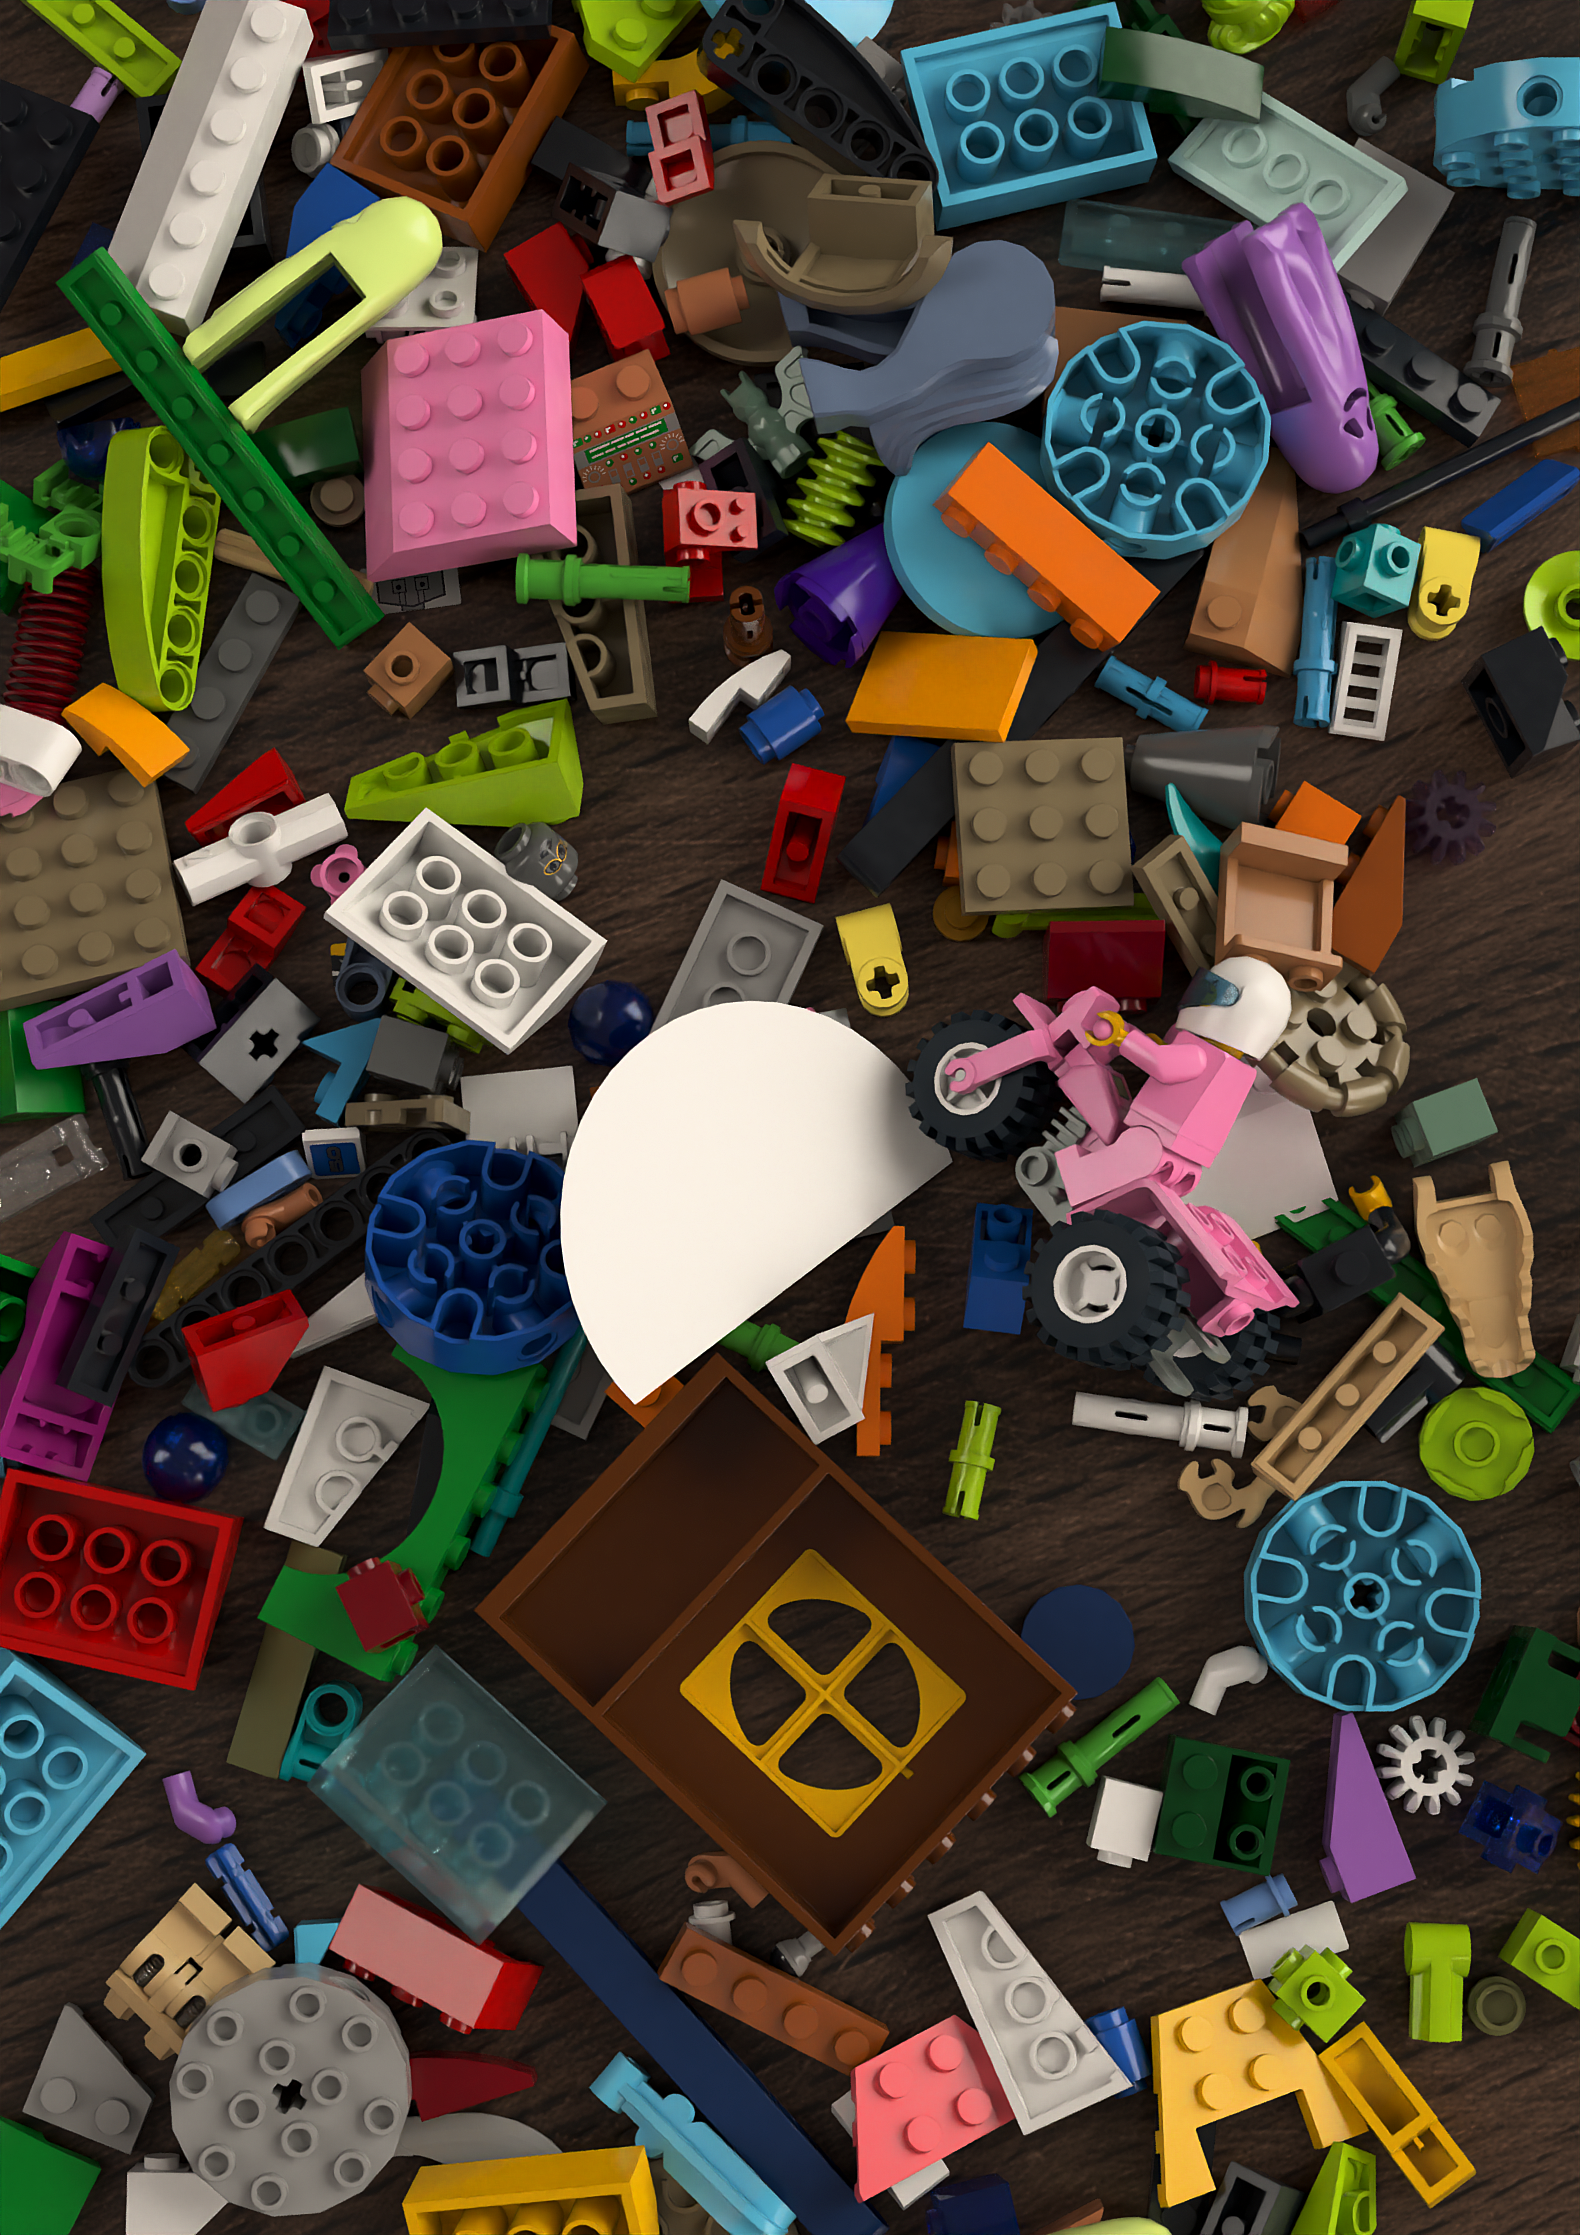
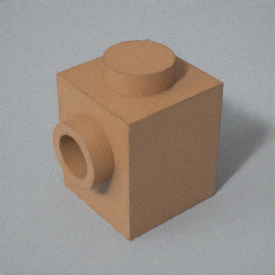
[363,622,454,720]

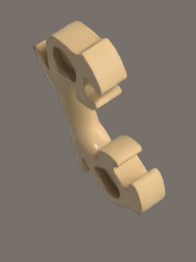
[1178,1385,1302,1528]

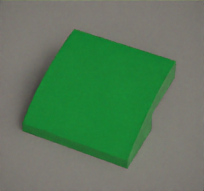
[0,2116,101,2235]

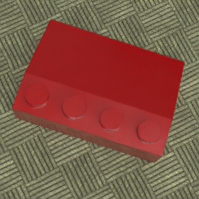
[0,1467,244,1691]

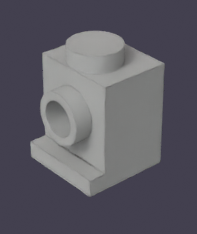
[141,1111,238,1199]

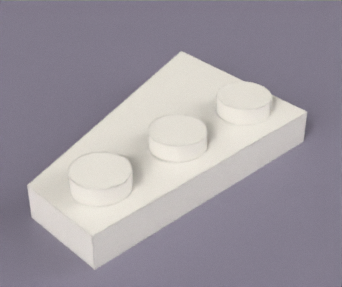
[263,1365,430,1547]

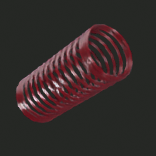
[1,564,100,731]

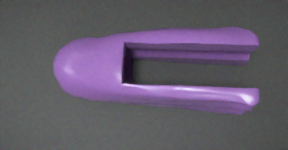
[1182,202,1379,494]

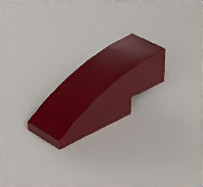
[409,2050,538,2122]

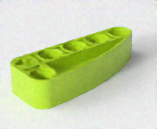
[101,425,221,712]

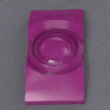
[0,1231,121,1482]

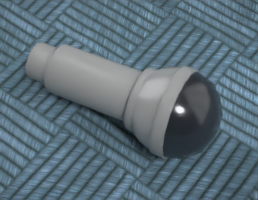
[770,1931,825,1978]

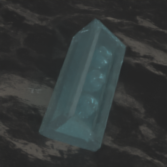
[1058,199,1260,275]

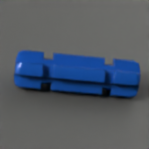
[205,1843,289,1952]

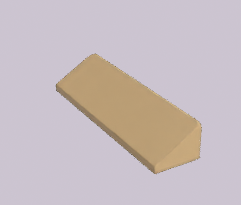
[1250,1292,1445,1502]

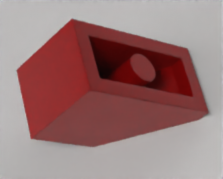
[503,221,594,360]
[760,763,846,904]
[181,1289,309,1413]

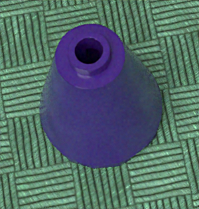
[774,522,905,668]

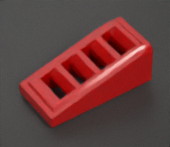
[184,747,306,848]

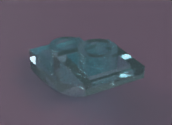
[181,1379,307,1461]

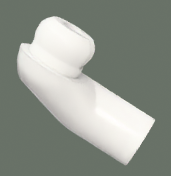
[1189,1646,1268,1715]

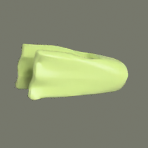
[182,196,443,434]

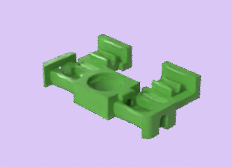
[0,459,104,594]

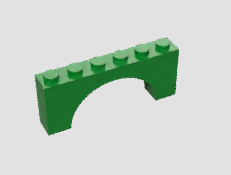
[257,1343,550,1683]

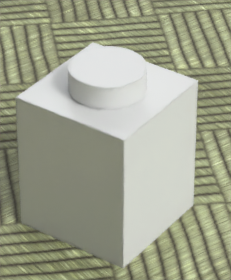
[1086,1775,1163,1868]

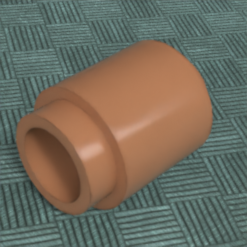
[664,267,750,336]

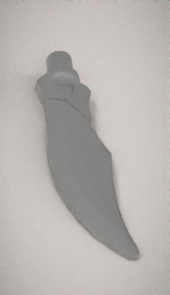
[393,2112,563,2164]

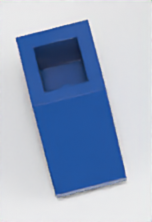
[963,1203,1033,1335]

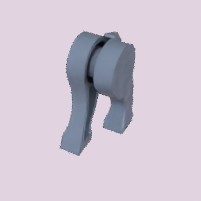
[776,240,1059,476]

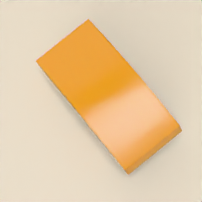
[61,682,190,788]

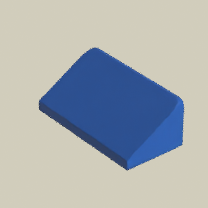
[1461,459,1580,553]

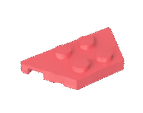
[850,2015,1016,2204]

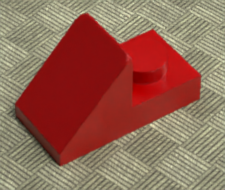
[579,254,671,363]

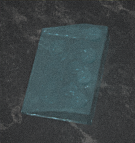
[307,1645,607,1946]

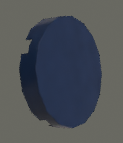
[1020,1584,1135,1700]

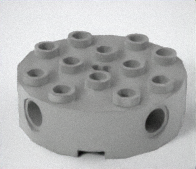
[169,1962,412,2217]

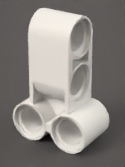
[0,704,82,797]

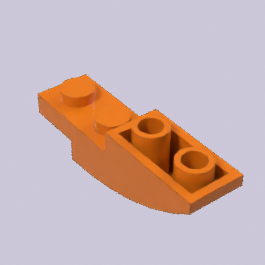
[845,1226,916,1457]

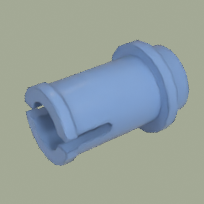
[1220,1873,1298,1936]

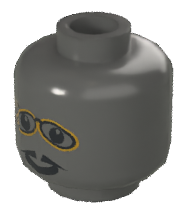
[494,822,578,902]

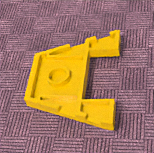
[1150,1978,1369,2208]

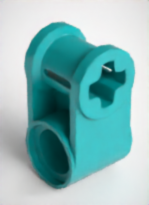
[279,1679,363,1797]

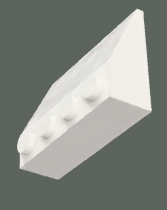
[323,807,607,1055]
[1133,1056,1339,1240]

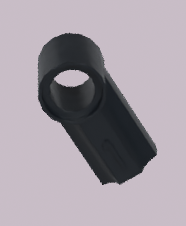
[1362,1339,1467,1444]

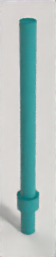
[470,1323,589,1557]

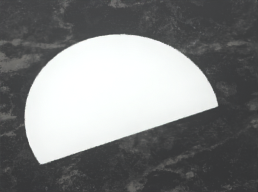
[560,1001,953,1405]

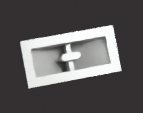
[302,48,389,124]

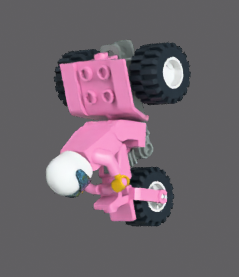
[905,956,1300,1402]

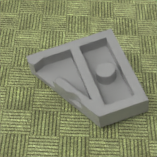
[22,2002,156,2155]

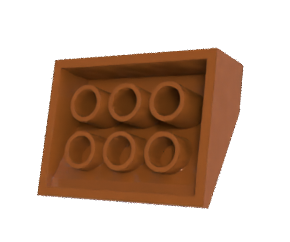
[329,24,590,253]

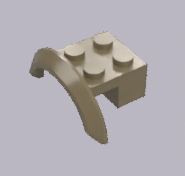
[733,173,953,315]

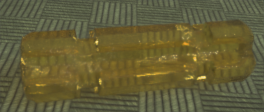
[151,1228,241,1322]

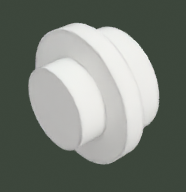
[291,123,340,178]

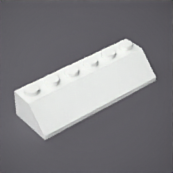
[107,0,314,338]

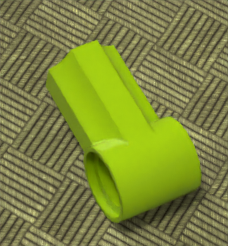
[1404,1922,1471,2043]

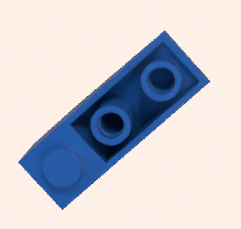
[274,162,381,349]

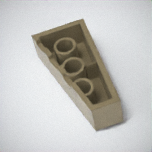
[531,483,658,725]

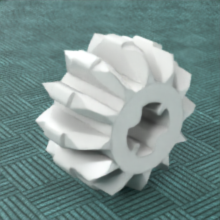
[1375,1715,1475,1815]

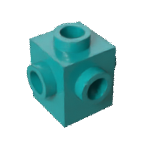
[1330,523,1421,618]

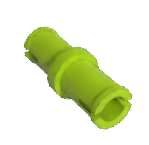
[942,1401,1001,1521]

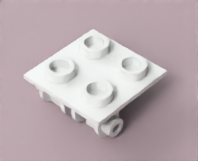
[365,247,479,344]
[460,1066,579,1172]

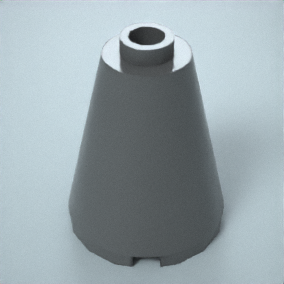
[1124,724,1281,830]

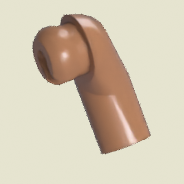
[241,1183,323,1249]

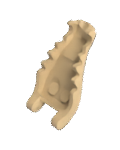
[1412,1161,1536,1378]

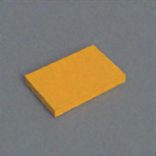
[845,631,1038,743]

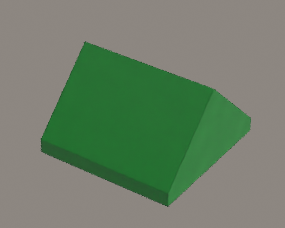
[0,1001,87,1124]

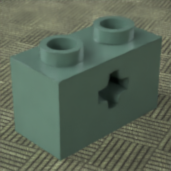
[1391,1078,1498,1168]

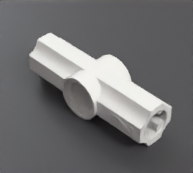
[172,793,348,906]

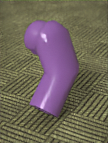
[162,1770,236,1844]

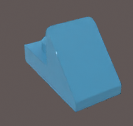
[302,1018,381,1128]

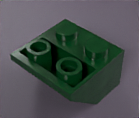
[1150,1733,1291,1876]

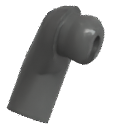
[1346,56,1400,136]

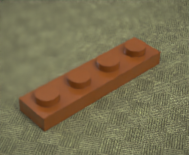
[657,1921,890,2077]

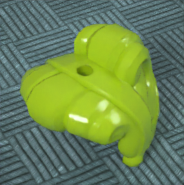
[1200,0,1295,56]

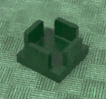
[1467,1625,1580,1764]

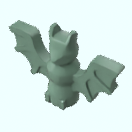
[689,346,815,479]

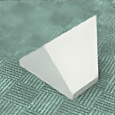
[765,1313,874,1445]

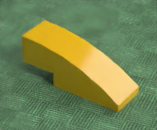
[1318,2021,1476,2209]

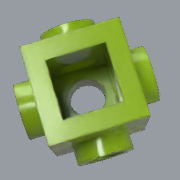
[1267,1944,1366,2043]

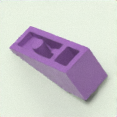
[23,949,217,1070]
[1319,1710,1416,1903]

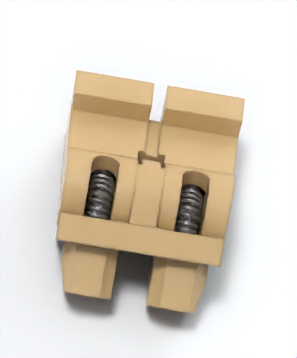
[104,1883,276,2060]

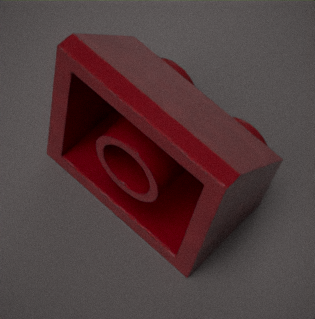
[1042,920,1165,1015]

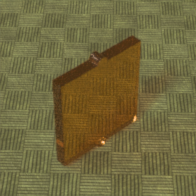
[1510,346,1580,460]

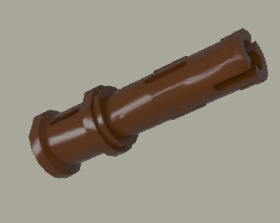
[723,586,773,669]

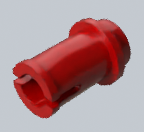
[1194,660,1267,705]

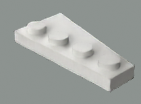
[927,1891,1133,2135]

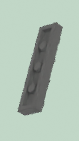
[161,572,303,795]

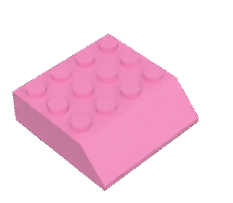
[361,309,577,583]

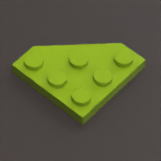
[571,0,703,83]

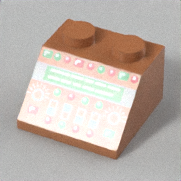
[571,349,694,495]

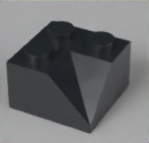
[1461,626,1580,779]

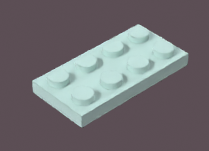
[1168,91,1408,273]

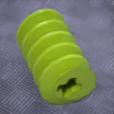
[782,430,885,550]

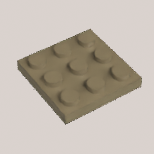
[951,737,1134,916]

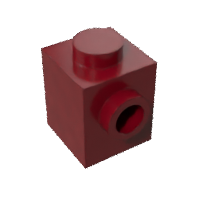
[335,1557,429,1654]

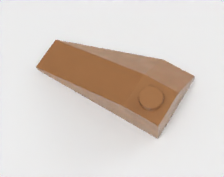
[1182,446,1304,678]

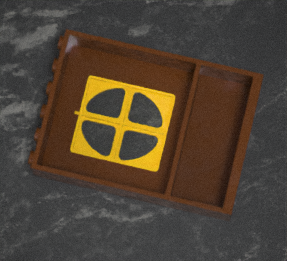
[474,1352,1078,1956]

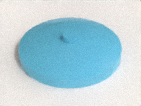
[884,422,1064,639]

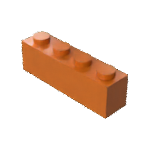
[933,442,1161,652]

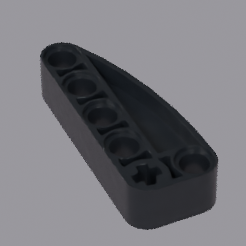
[697,0,939,194]

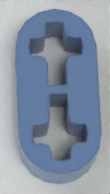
[205,1150,312,1231]

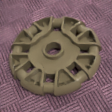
[1245,953,1410,1117]

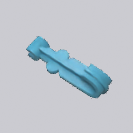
[589,2051,797,2235]

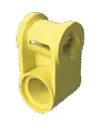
[1407,526,1480,641]
[835,903,909,1017]

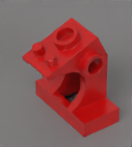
[662,481,758,604]

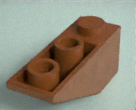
[1331,795,1406,978]

